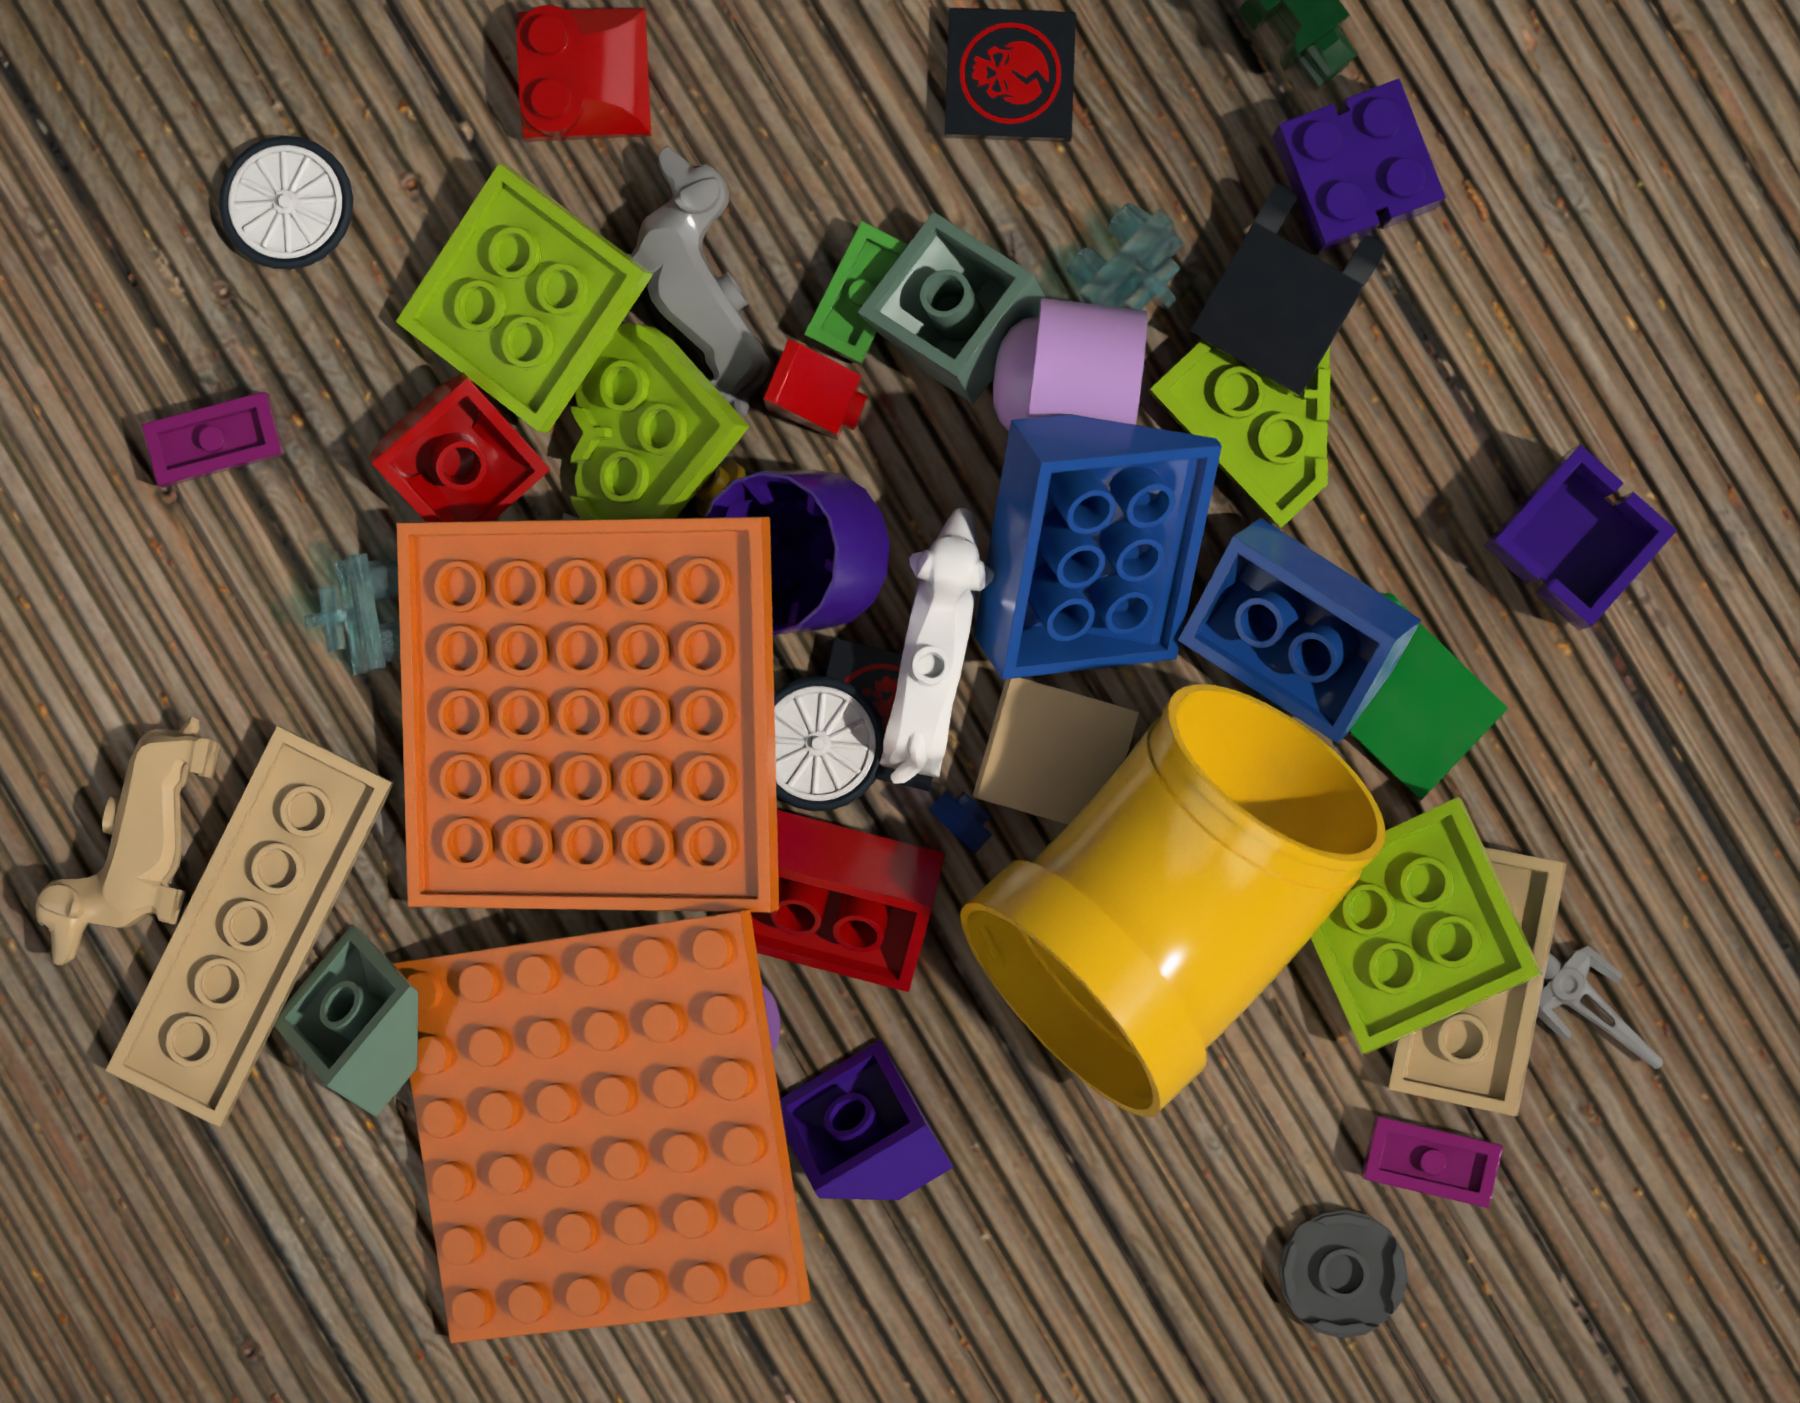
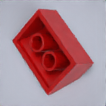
[751,810,945,992]

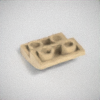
[972,678,1139,825]

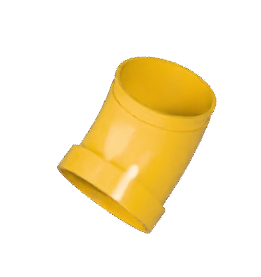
[960,684,1386,1117]

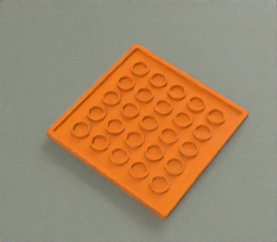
[396,517,779,913]
[392,910,811,1343]

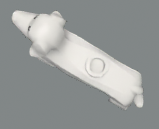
[879,508,995,784]

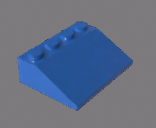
[974,414,1222,680]

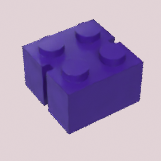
[1272,78,1446,254]
[1483,444,1677,630]

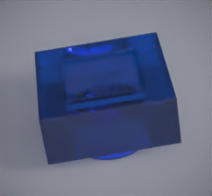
[928,791,993,853]

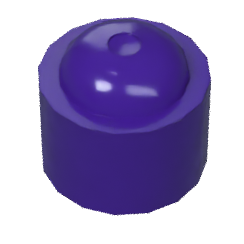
[704,470,890,635]

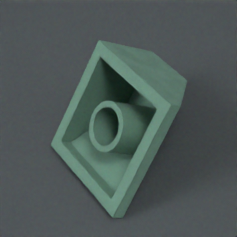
[274,924,418,1117]

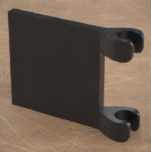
[1189,183,1386,397]

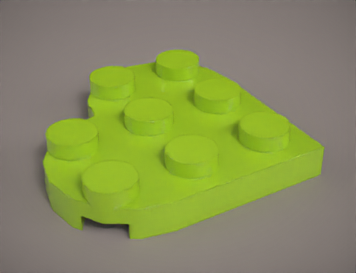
[570,323,750,520]

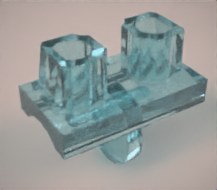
[1066,203,1184,310]
[304,553,400,675]

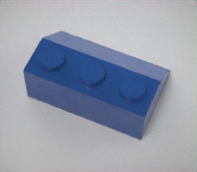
[1178,518,1421,744]

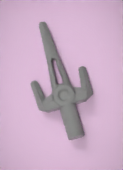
[1537,946,1663,1069]

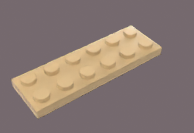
[105,726,394,1128]

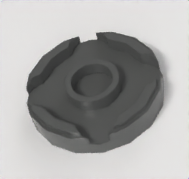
[1278,1208,1408,1338]

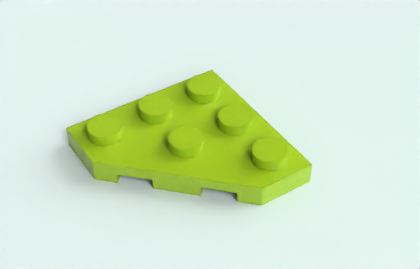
[1148,340,1331,530]

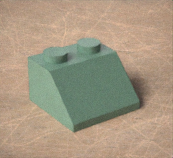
[857,211,1046,404]

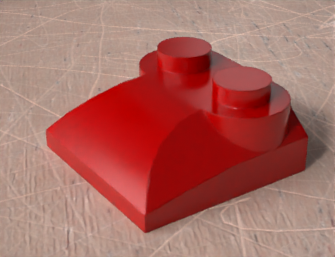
[516,5,652,142]
[368,372,551,522]

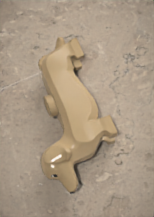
[35,716,220,967]

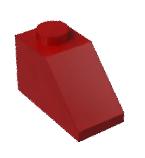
[763,339,868,441]

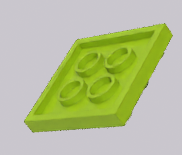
[396,163,653,433]
[1311,797,1542,1054]

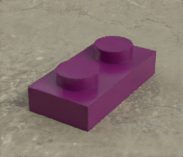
[142,391,285,488]
[1361,1115,1503,1208]

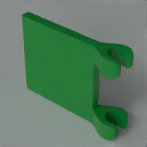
[1349,592,1508,800]

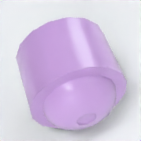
[993,298,1147,432]

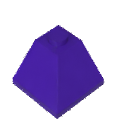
[780,1040,954,1200]

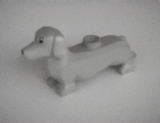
[627,146,772,417]

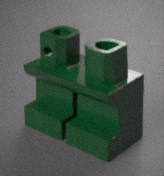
[1239,0,1358,90]

